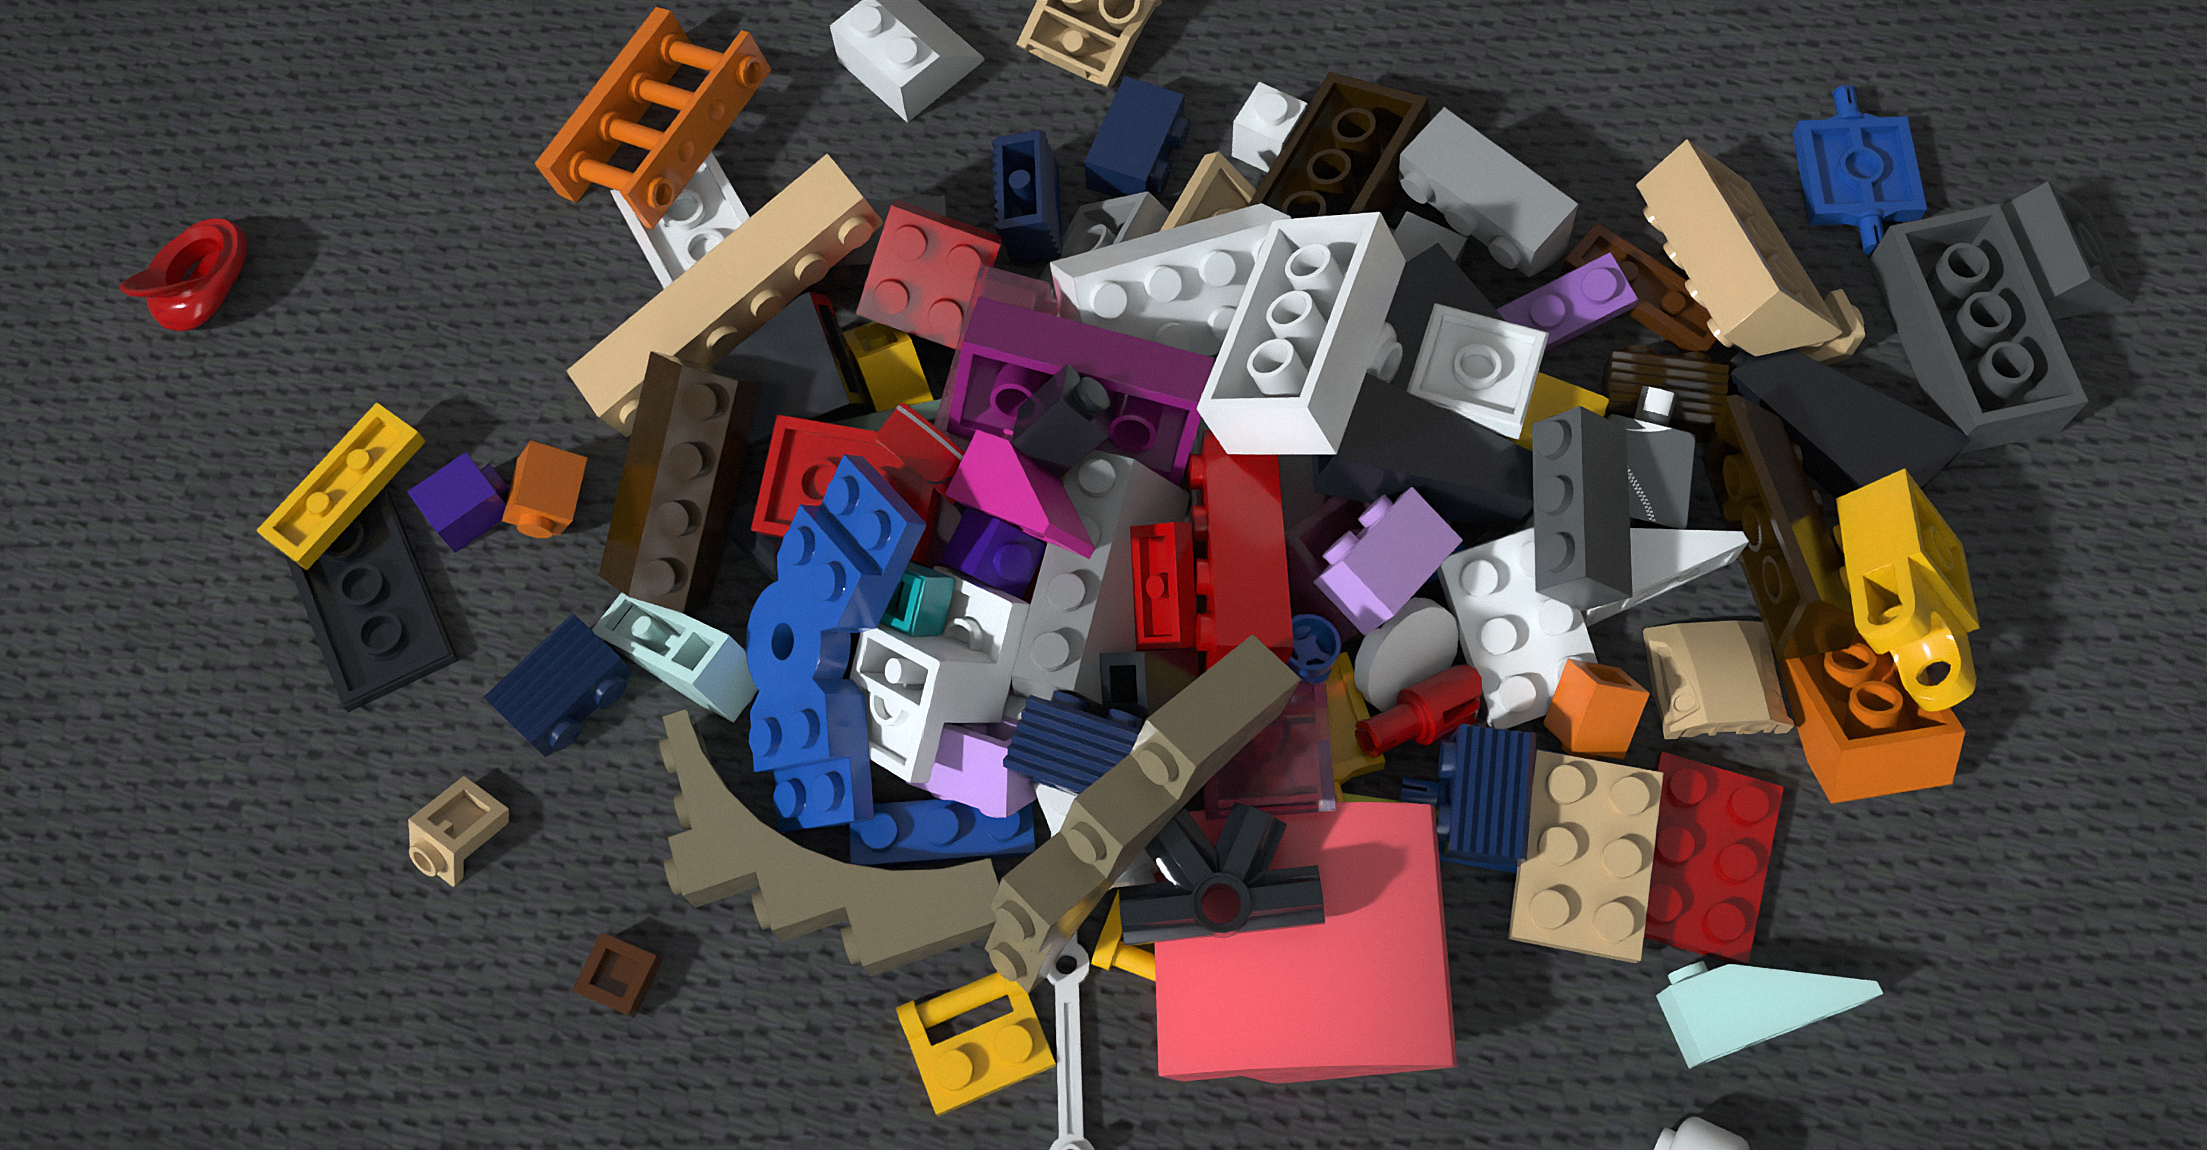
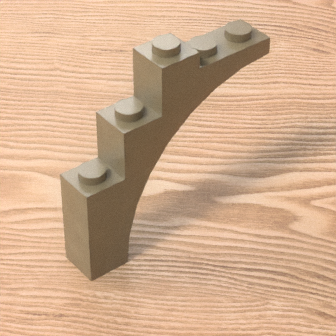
[984,634,1301,993]
[659,709,999,977]

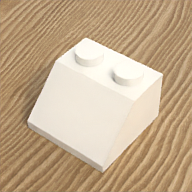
[830,0,984,123]

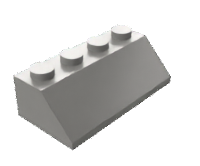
[1011,450,1190,716]

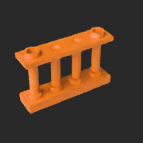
[534,7,772,230]

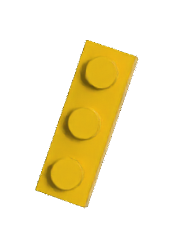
[256,402,426,570]

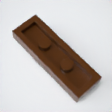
[1561,222,1719,355]

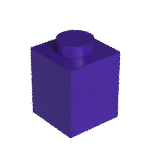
[407,452,509,553]
[940,507,1047,599]

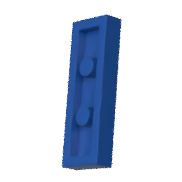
[850,799,1036,868]

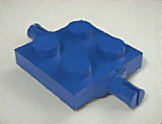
[1792,85,1927,256]

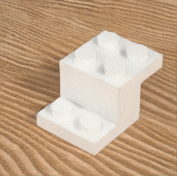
[849,566,1030,783]

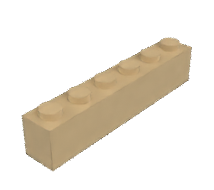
[566,153,884,437]

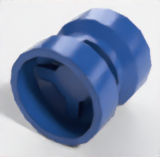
[1287,614,1341,694]

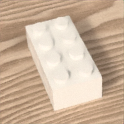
[1050,203,1291,356]
[1197,212,1406,454]

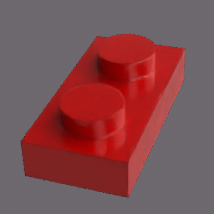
[1130,522,1197,650]

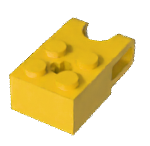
[1833,468,1980,712]

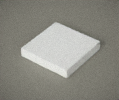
[1407,303,1549,440]

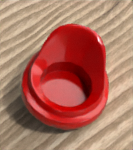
[119,218,248,332]

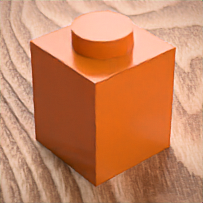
[502,440,587,538]
[1543,658,1650,760]

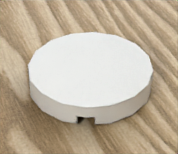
[1354,597,1459,712]

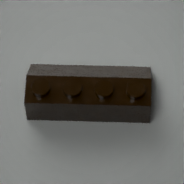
[1247,71,1431,222]
[599,351,763,613]
[1702,394,1858,661]

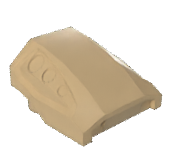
[1017,0,1162,89]
[1643,620,1794,739]

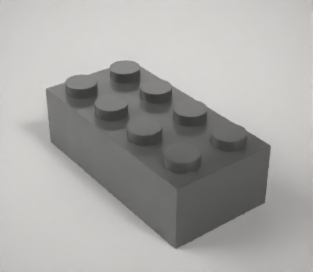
[1868,203,2089,454]

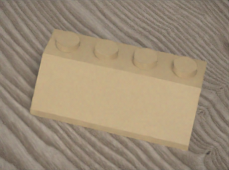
[1636,139,1843,357]

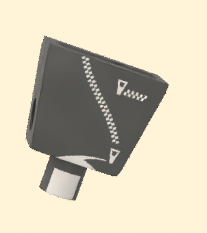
[1606,386,1695,530]

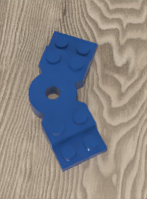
[746,454,927,833]

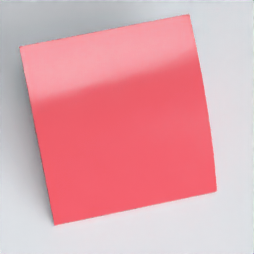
[1154,802,1457,1083]

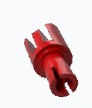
[1354,664,1482,759]

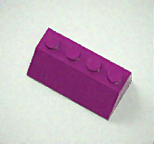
[946,296,1214,487]

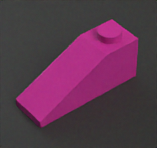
[945,429,1095,559]

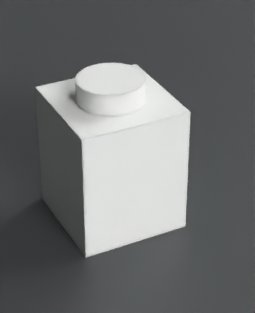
[1232,82,1307,172]

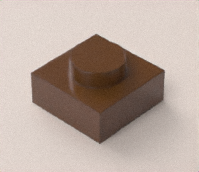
[572,932,662,1018]

